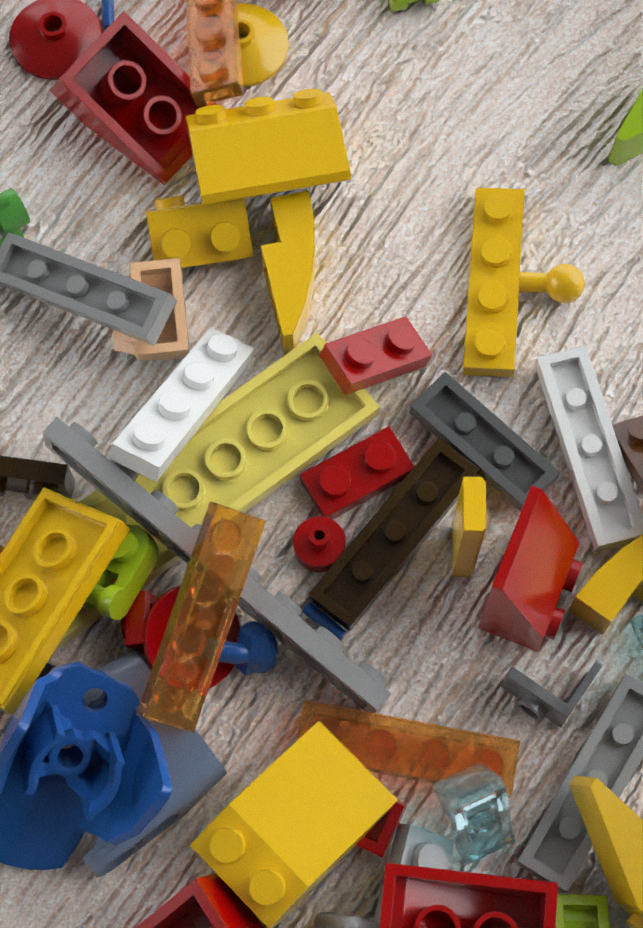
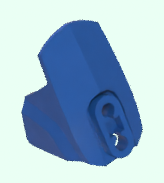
[0,662,172,870]

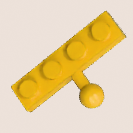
[463,188,585,377]

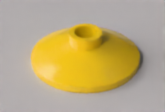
[194,3,288,87]

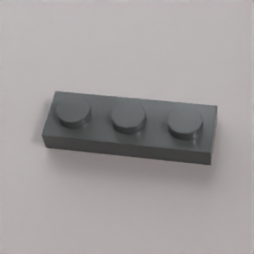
[409,372,560,512]

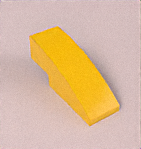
[261,190,315,356]
[568,535,643,635]

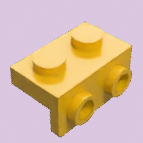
[146,195,253,268]

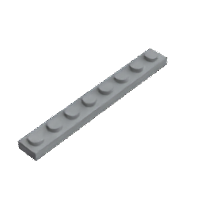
[42,417,391,716]

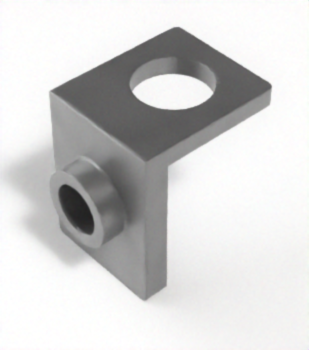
[501,660,603,728]

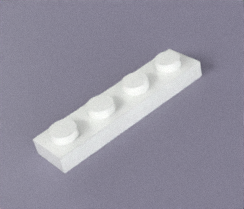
[109,327,255,482]
[535,345,643,552]

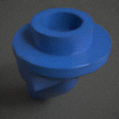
[199,621,278,675]

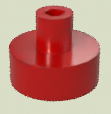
[293,516,346,572]

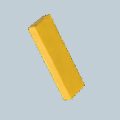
[452,477,486,577]

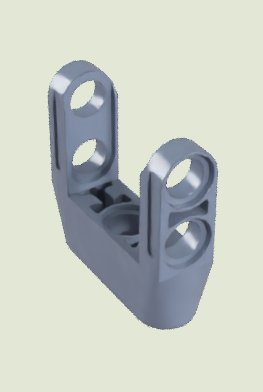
[83,650,227,878]

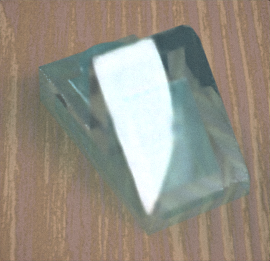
[433,763,515,865]

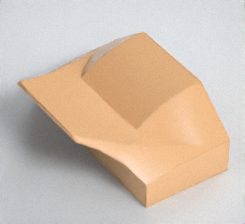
[113,258,190,361]

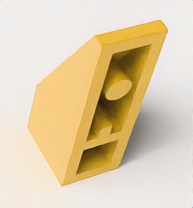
[569,775,643,928]

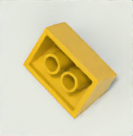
[186,89,351,205]

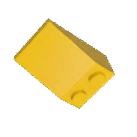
[190,721,398,928]

